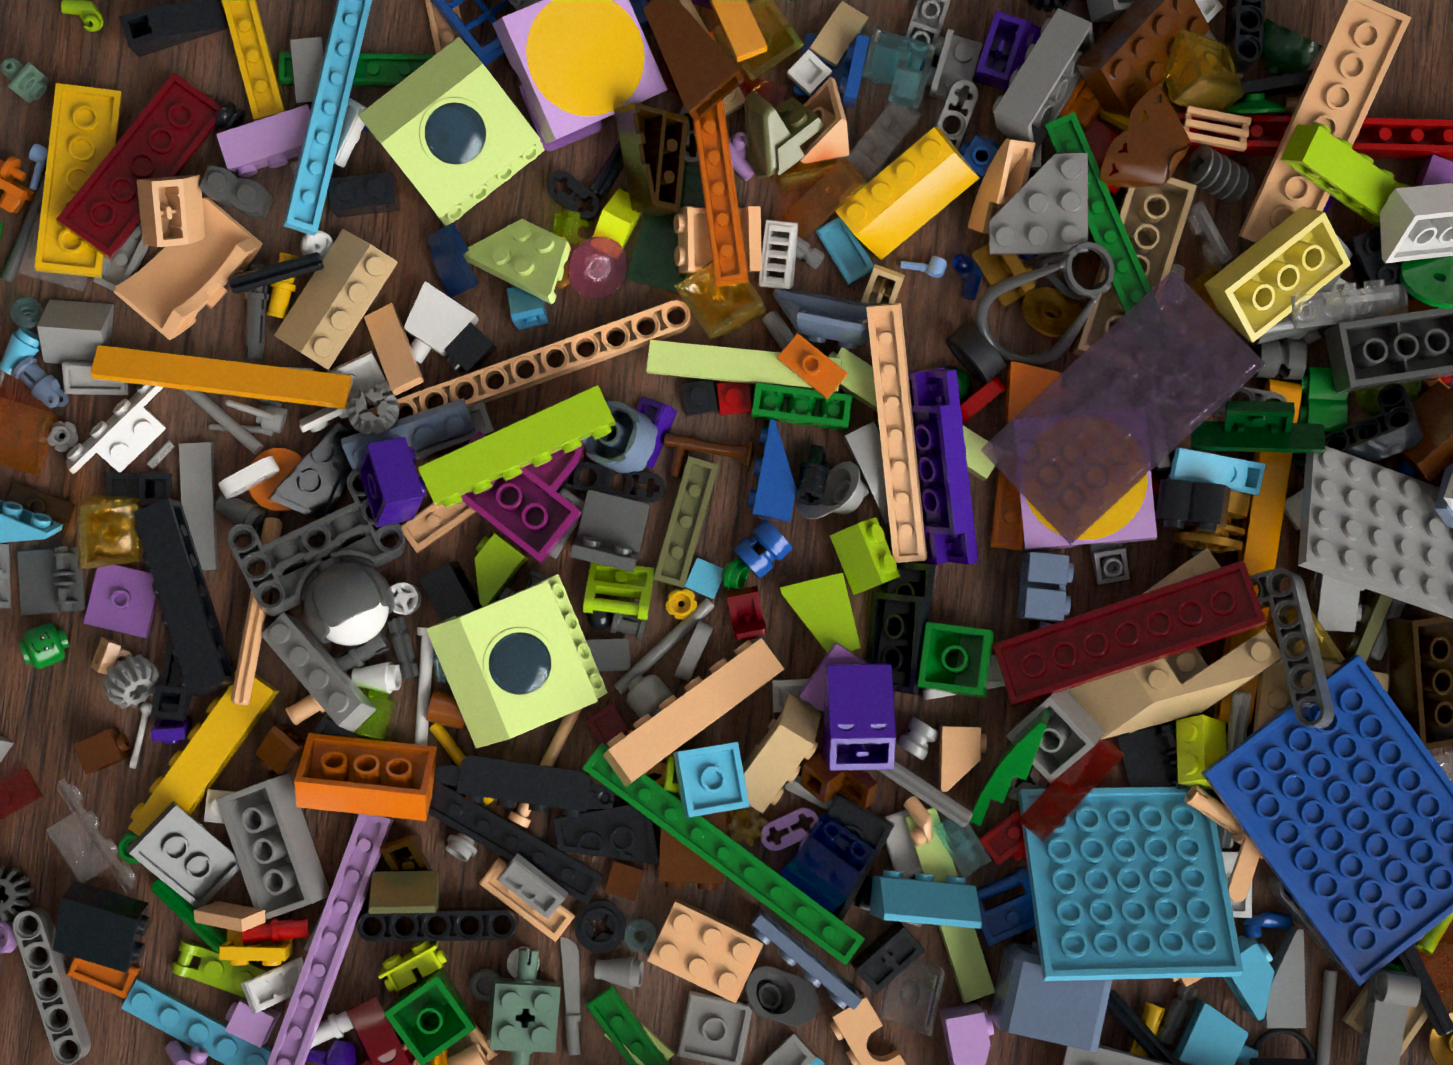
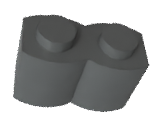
[199,166,274,220]

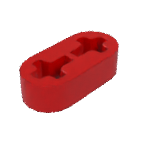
[960,376,1007,424]

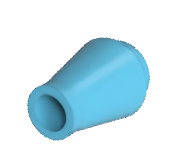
[0,327,41,375]

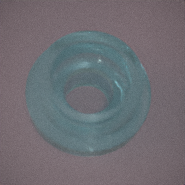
[10,297,44,328]
[624,919,657,952]

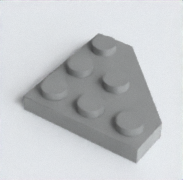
[989,153,1088,255]

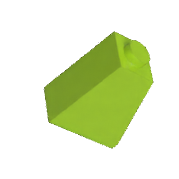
[779,573,861,654]

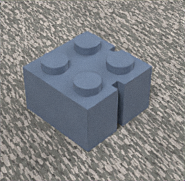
[1016,552,1074,622]

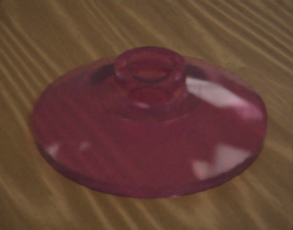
[568,237,628,299]

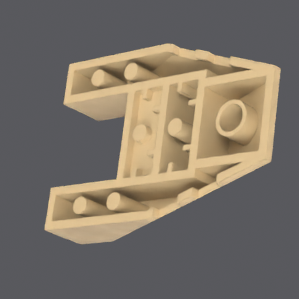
[1067,548,1282,740]

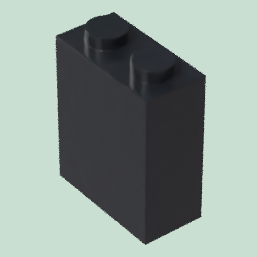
[52,880,151,973]

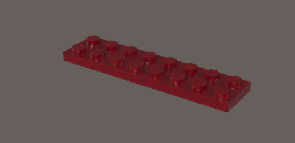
[992,560,1267,707]

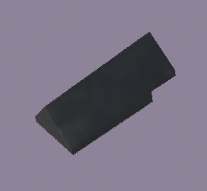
[867,562,936,695]

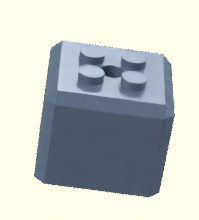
[990,941,1112,1051]

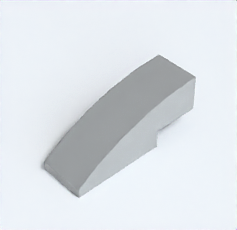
[844,421,889,525]

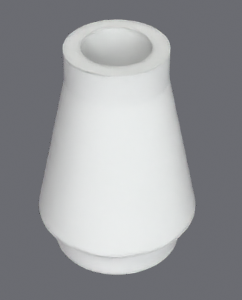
[352,661,402,694]

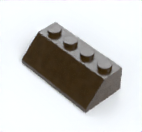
[1386,614,1453,750]

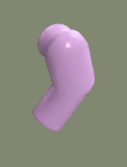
[729,132,755,181]

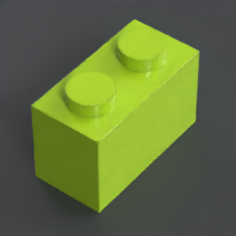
[830,517,900,595]

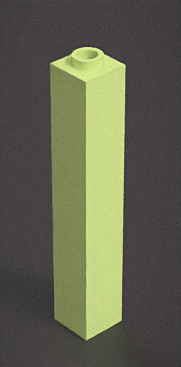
[828,347,1004,481]

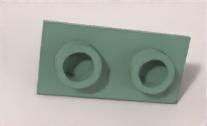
[1,58,51,104]

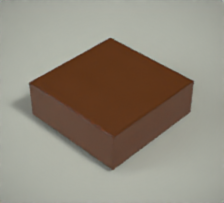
[604,860,645,902]

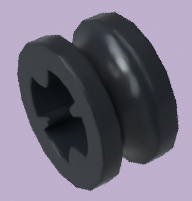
[216,102,245,131]

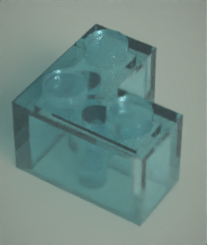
[862,28,936,109]

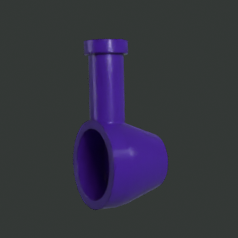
[306,1040,357,1065]

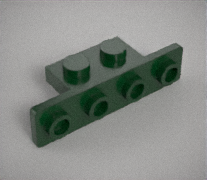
[1190,400,1325,454]

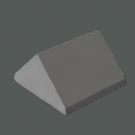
[37,299,114,364]

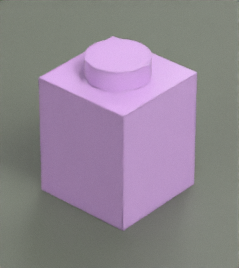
[225,998,281,1048]

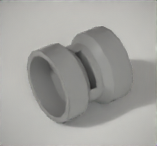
[896,717,940,761]

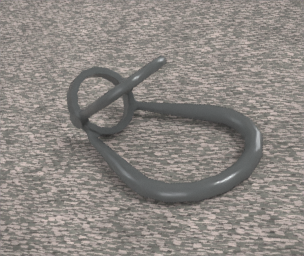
[974,242,1114,367]

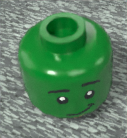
[18,622,70,669]

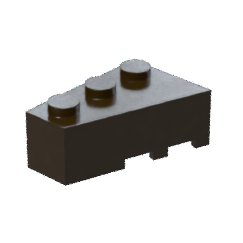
[614,102,689,217]

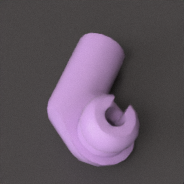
[165,1040,208,1065]

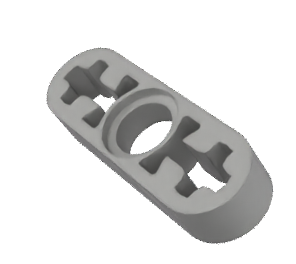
[934,80,978,150]

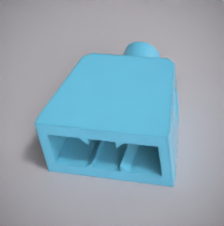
[1173,998,1258,1065]

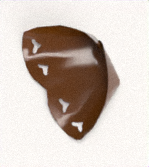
[1100,86,1190,188]

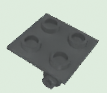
[17,546,86,615]

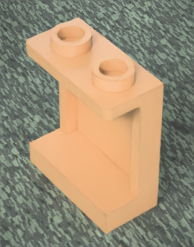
[674,206,762,273]

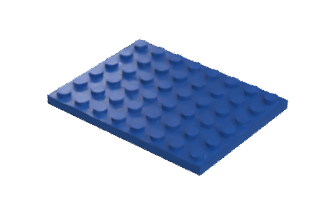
[1201,655,1453,986]

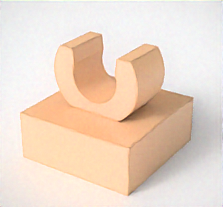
[90,637,132,675]

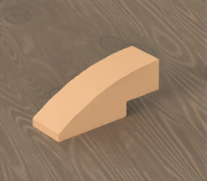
[968,138,1036,234]

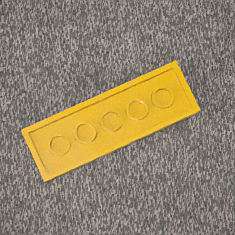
[34,83,122,278]

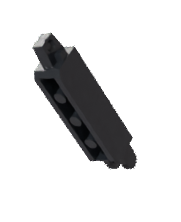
[434,755,615,817]

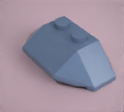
[773,288,904,349]

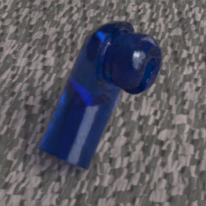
[952,253,982,301]

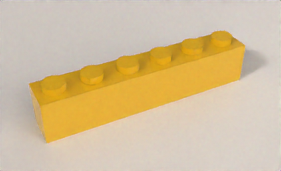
[128,671,280,836]

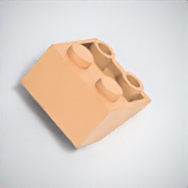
[137,175,206,247]

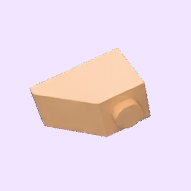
[938,726,987,792]

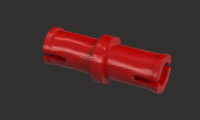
[241,917,309,945]

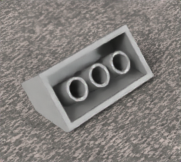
[993,8,1094,156]
[216,773,330,920]

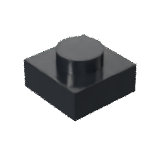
[681,380,718,417]

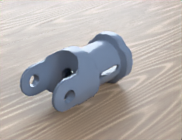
[12,356,69,408]

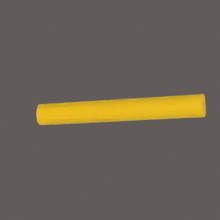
[429,723,495,806]

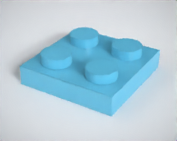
[673,742,750,818]

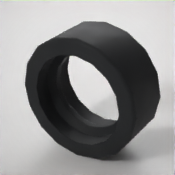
[946,323,1005,384]

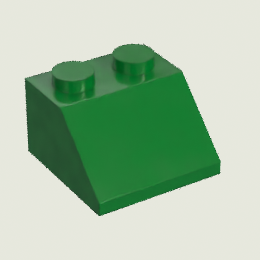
[918,622,994,698]
[384,968,476,1065]

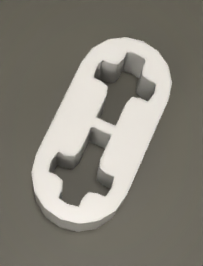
[218,456,280,499]

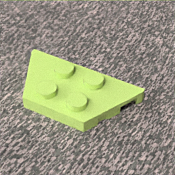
[463,219,571,304]

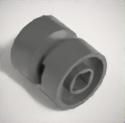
[1252,338,1307,380]

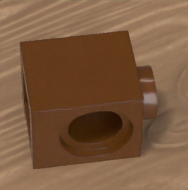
[73,728,130,774]

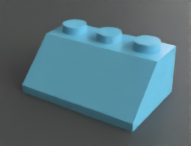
[869,870,982,929]

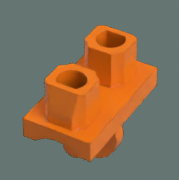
[0,156,36,214]

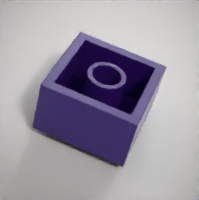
[358,437,426,527]

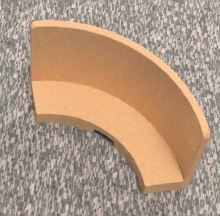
[113,197,263,340]

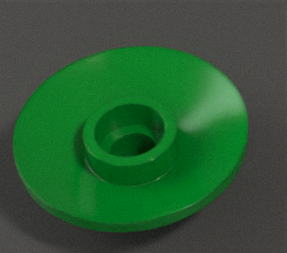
[1222,93,1288,114]

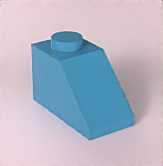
[507,286,549,330]

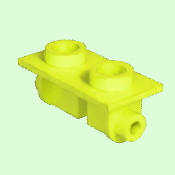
[378,941,448,992]

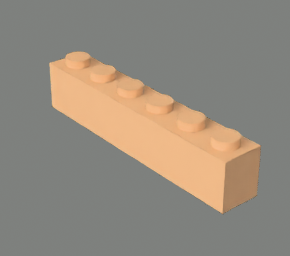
[603,638,784,787]

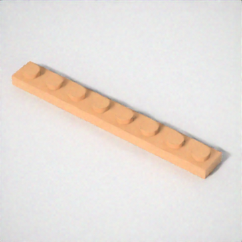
[866,303,927,563]

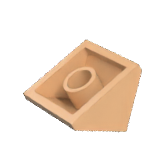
[799,77,850,164]

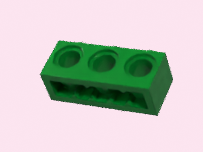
[752,382,852,431]

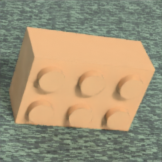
[647,898,764,1003]

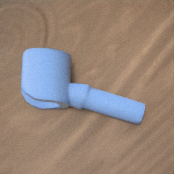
[29,144,48,191]
[900,256,947,278]

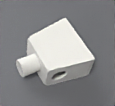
[404,281,479,364]

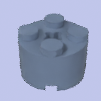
[582,401,658,473]

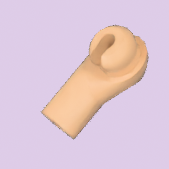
[903,796,933,847]

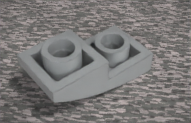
[901,0,951,61]
[1089,543,1130,585]

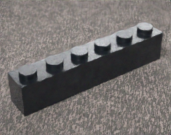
[133,498,235,696]

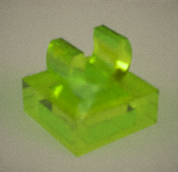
[553,210,590,246]

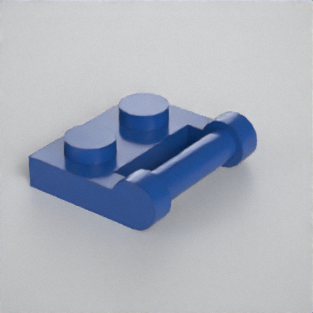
[976,866,1036,946]

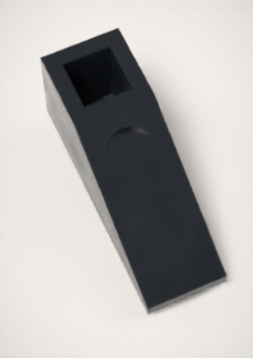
[119,0,229,57]

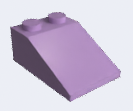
[939,1002,994,1065]

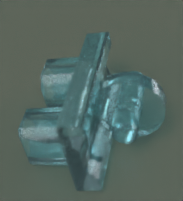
[933,818,992,878]

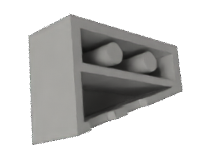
[1309,572,1365,632]

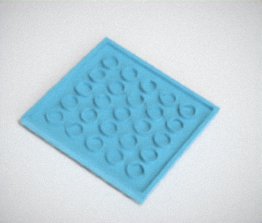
[1018,787,1243,981]

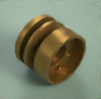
[1173,491,1250,553]

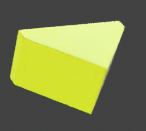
[590,188,642,259]

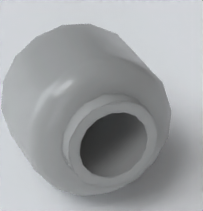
[626,675,673,718]

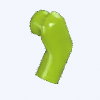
[61,0,104,32]

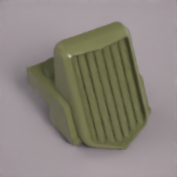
[745,90,824,179]

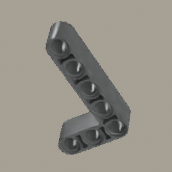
[1250,568,1334,729]

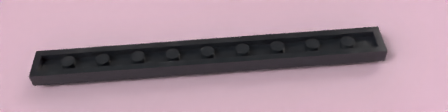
[314,716,604,904]

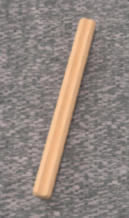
[231,517,283,705]

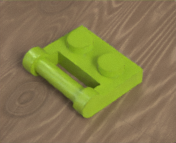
[583,562,655,620]

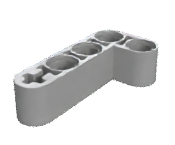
[1357,969,1421,1065]

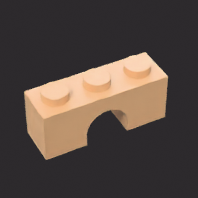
[830,993,907,1065]

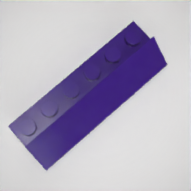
[908,367,978,565]

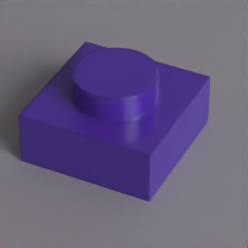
[151,715,191,744]

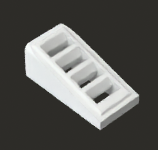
[759,219,798,289]

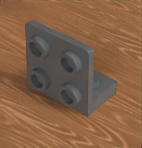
[570,489,650,572]

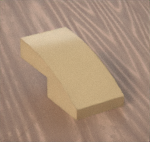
[809,1,869,68]

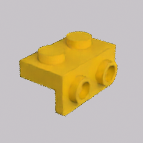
[219,921,293,966]

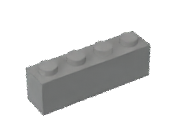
[261,612,377,732]

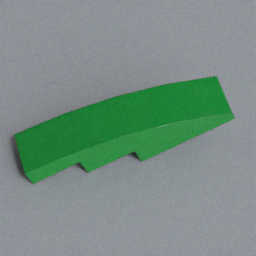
[969,709,1051,826]

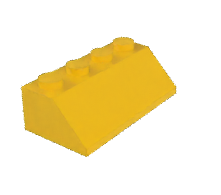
[835,127,980,260]

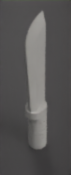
[560,937,581,1055]

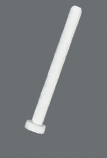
[414,627,434,745]

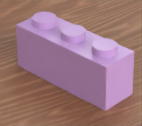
[216,104,311,178]

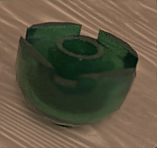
[1260,18,1323,76]

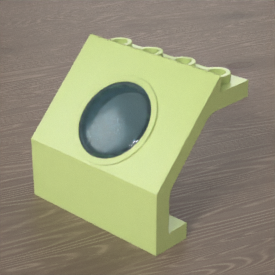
[358,37,545,226]
[426,574,608,749]

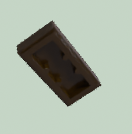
[6,482,76,534]

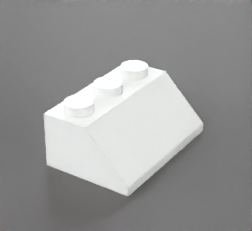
[1380,183,1453,263]

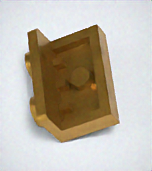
[972,242,1035,307]

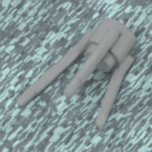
[208,398,288,437]

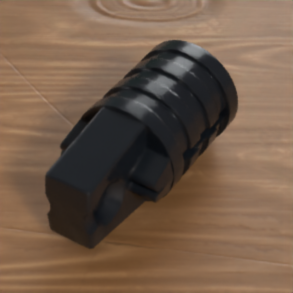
[795,445,830,505]

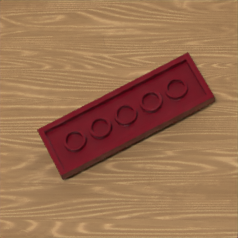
[56,72,223,260]

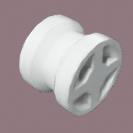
[391,582,422,615]

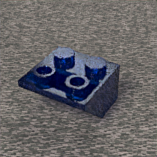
[779,812,876,913]

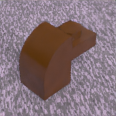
[800,751,878,810]

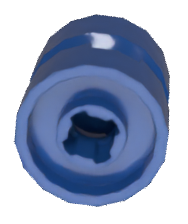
[732,519,793,579]

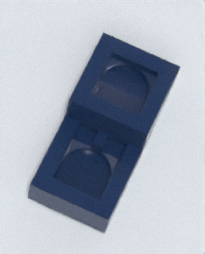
[427,223,479,298]

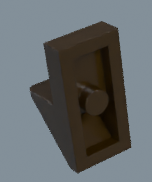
[380,835,433,871]

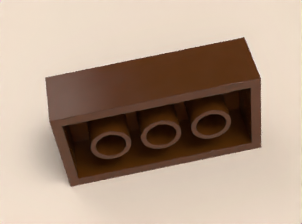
[1076,0,1211,117]

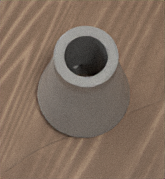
[594,957,644,989]

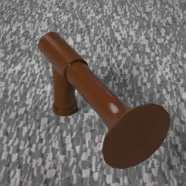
[664,432,754,478]

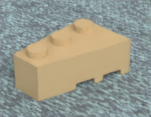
[742,693,822,813]

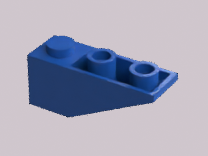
[747,419,796,523]

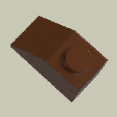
[255,723,306,775]

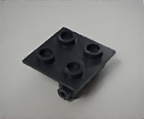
[1116,721,1188,789]

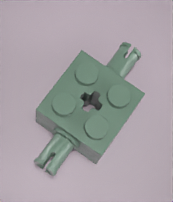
[486,948,561,1065]

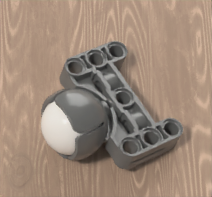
[227,469,406,646]

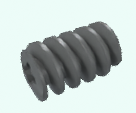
[1185,144,1256,205]

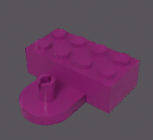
[461,430,583,564]

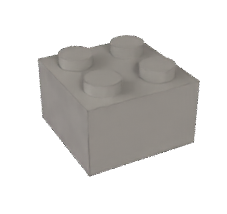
[1005,690,1105,783]

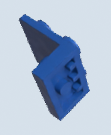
[793,33,870,108]

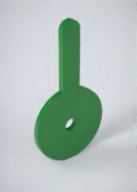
[1399,256,1453,309]

